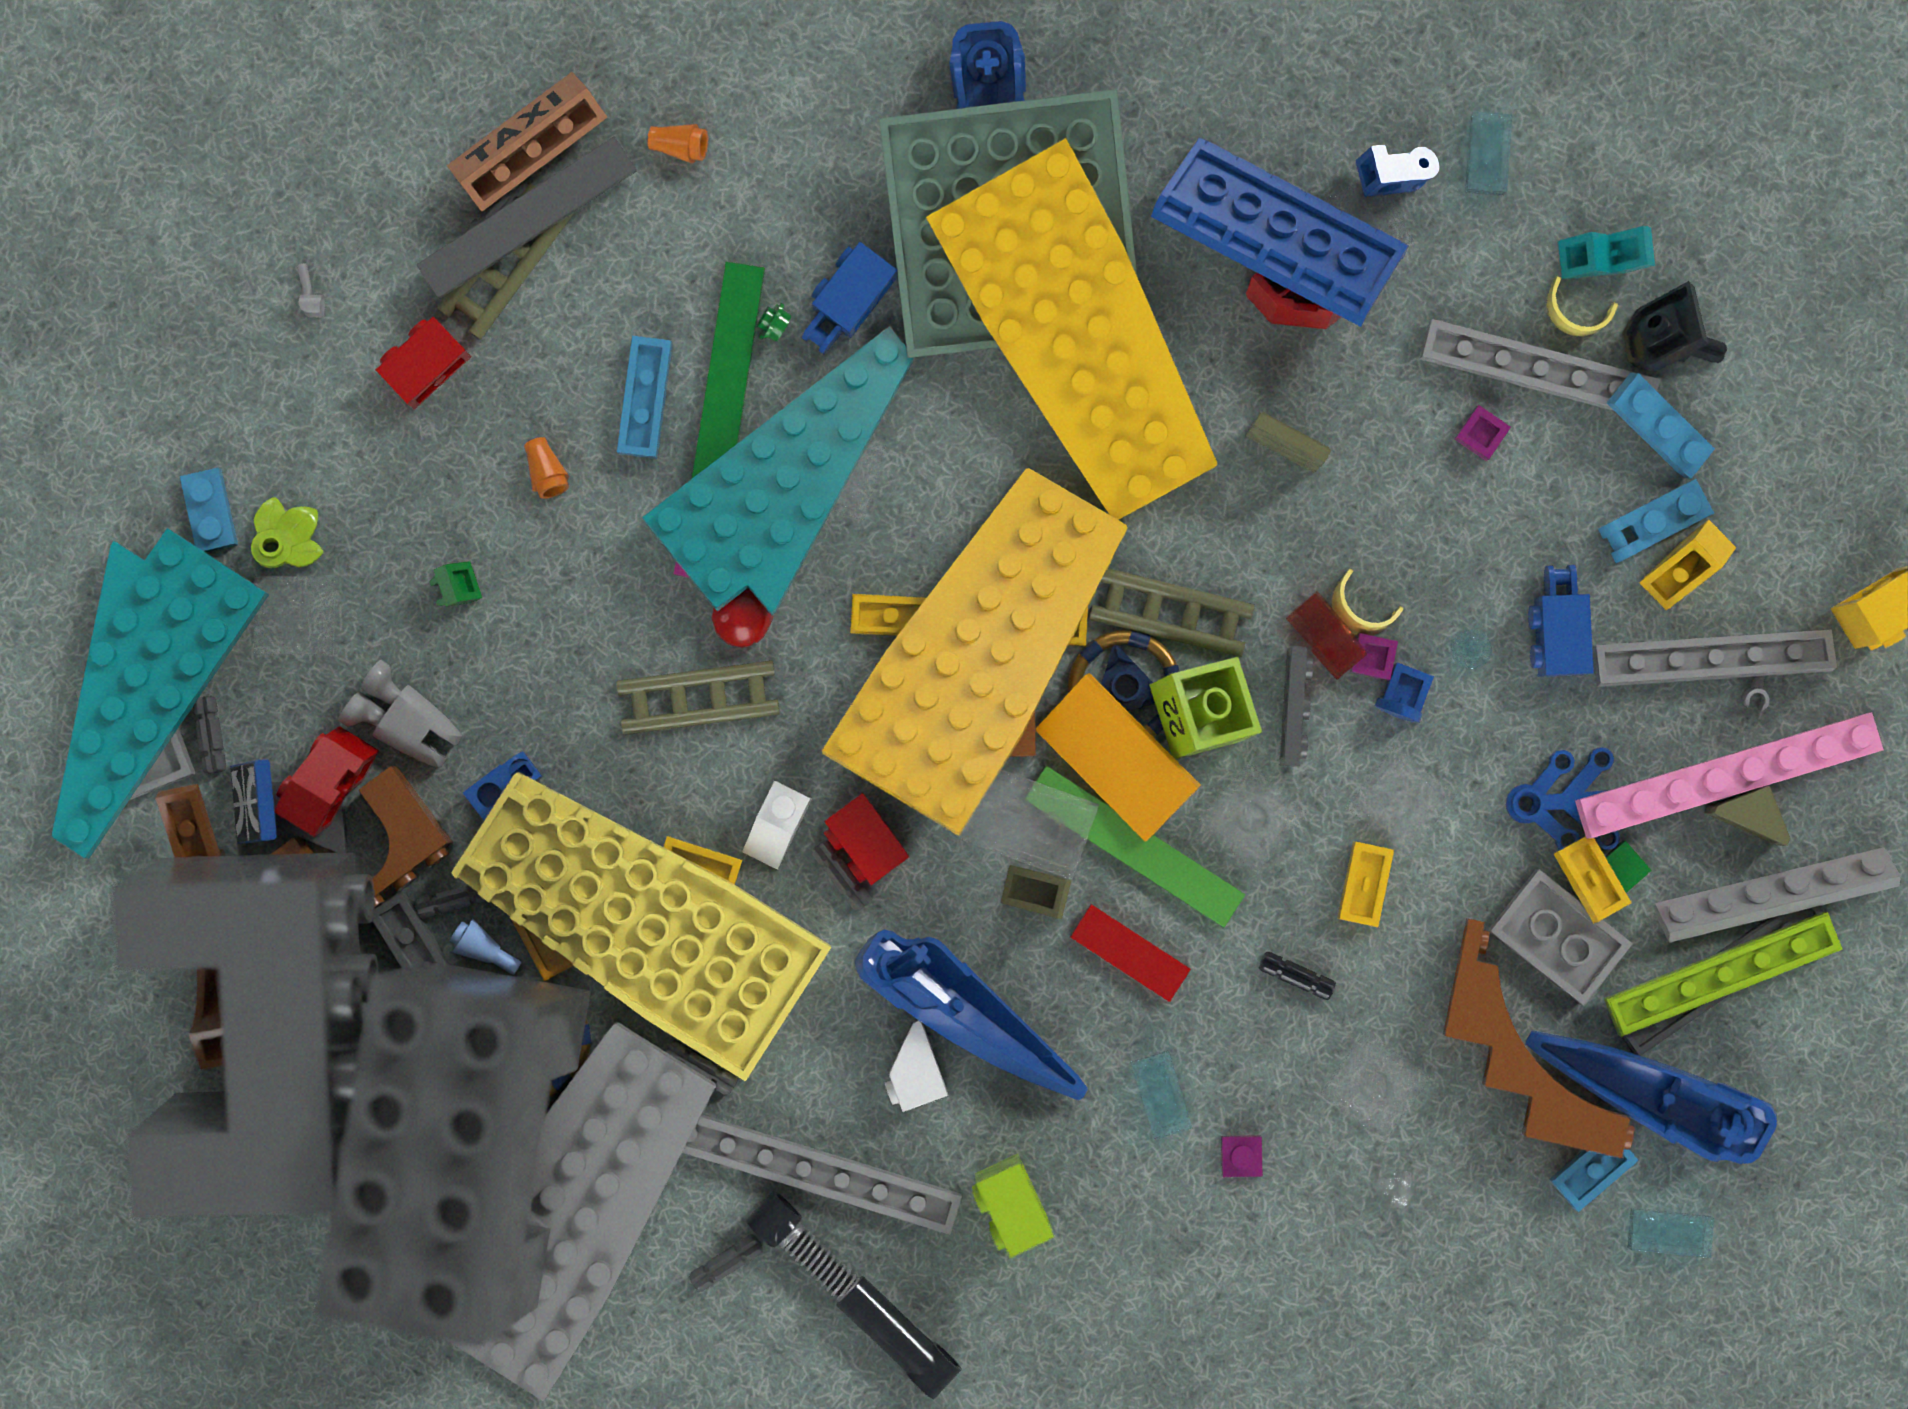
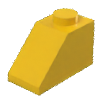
[1639,520,1736,611]

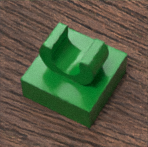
[430,561,483,607]

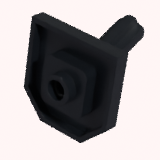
[1622,281,1727,372]

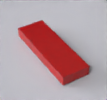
[1070,904,1191,1002]

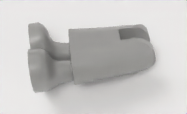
[338,660,463,768]

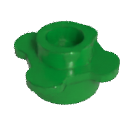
[757,303,791,342]

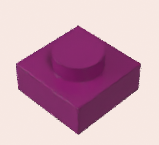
[1454,405,1511,461]
[1349,633,1398,681]
[1221,1135,1263,1177]

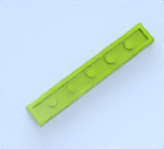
[1603,912,1843,1036]

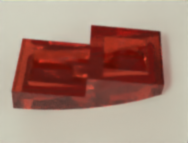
[1286,590,1367,680]

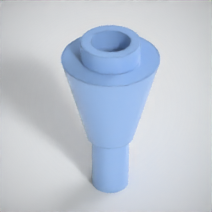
[449,918,521,975]

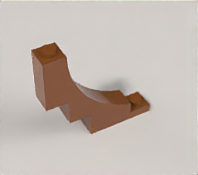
[1443,918,1634,1158]

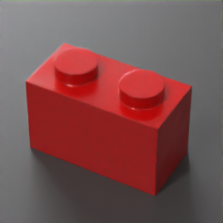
[375,316,472,410]
[823,793,910,885]

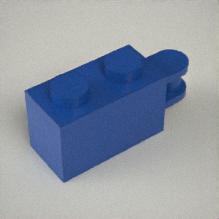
[801,242,898,355]
[1528,565,1594,677]

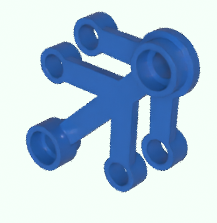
[1506,747,1641,850]

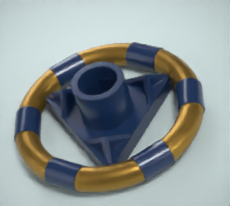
[1068,630,1180,737]

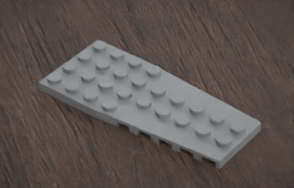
[450,1023,716,1402]

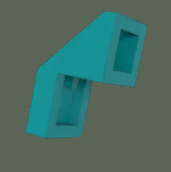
[1558,226,1655,279]

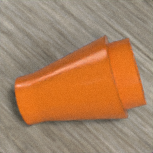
[647,124,708,163]
[524,437,569,499]

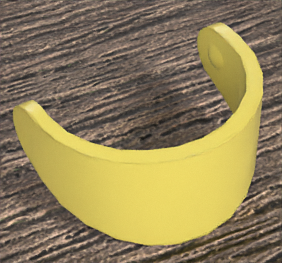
[1547,276,1618,337]
[1332,568,1404,636]

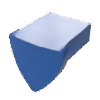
[1375,662,1434,723]

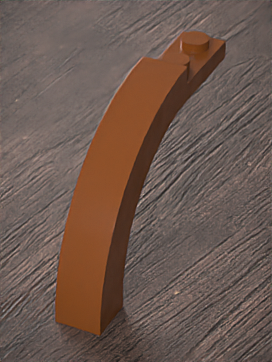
[155,784,225,1070]

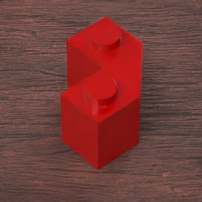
[1246,273,1341,329]
[274,726,379,837]

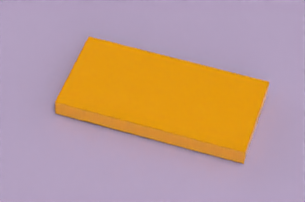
[1035,673,1202,842]

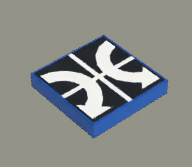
[230,759,277,844]

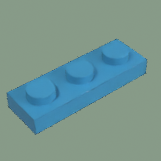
[617,336,673,459]
[1607,372,1715,479]

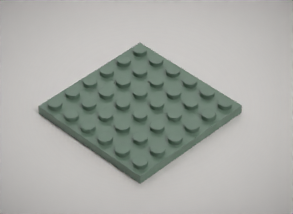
[879,89,1137,358]

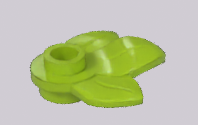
[251,497,323,568]

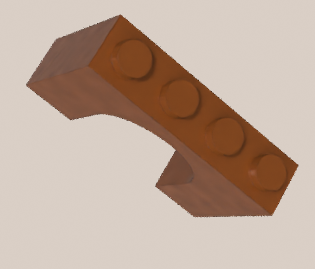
[270,766,453,909]

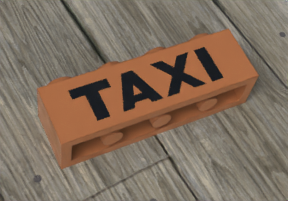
[447,72,608,212]

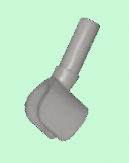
[297,263,325,318]
[1742,676,1770,711]

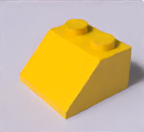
[1830,566,1908,651]

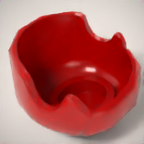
[711,588,773,648]

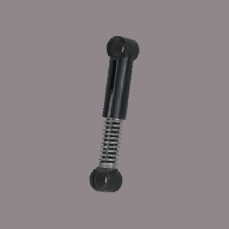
[746,1191,962,1400]

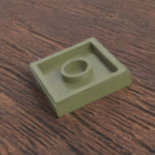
[1245,412,1331,473]

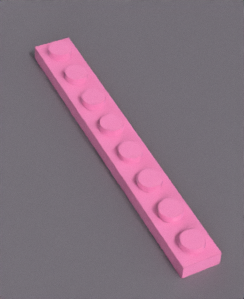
[1575,712,1884,839]

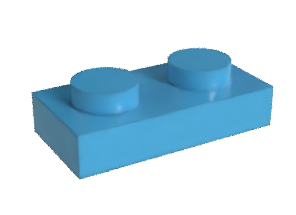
[180,467,238,552]
[1549,1149,1639,1212]

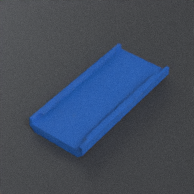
[1151,137,1409,327]

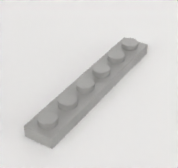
[1420,319,1660,411]
[1592,630,1837,687]
[1655,847,1901,943]

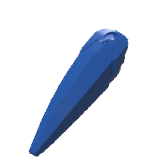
[949,21,1026,109]
[855,929,1088,1100]
[1525,1030,1777,1164]

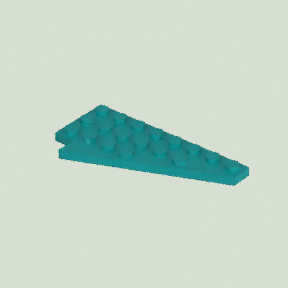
[642,326,914,616]
[51,528,269,859]

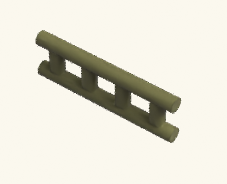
[437,183,573,340]
[1089,568,1255,657]
[616,660,780,735]

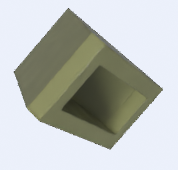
[1704,786,1791,846]
[1001,865,1072,919]

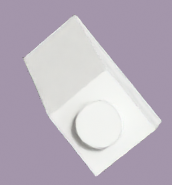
[742,781,812,870]
[885,1019,948,1112]

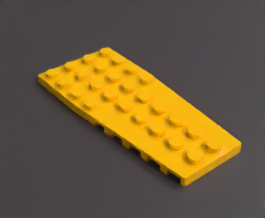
[926,138,1218,520]
[822,468,1127,836]

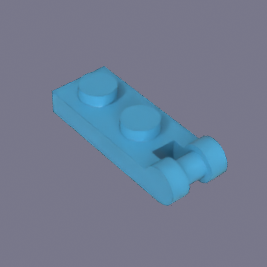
[1598,479,1714,563]

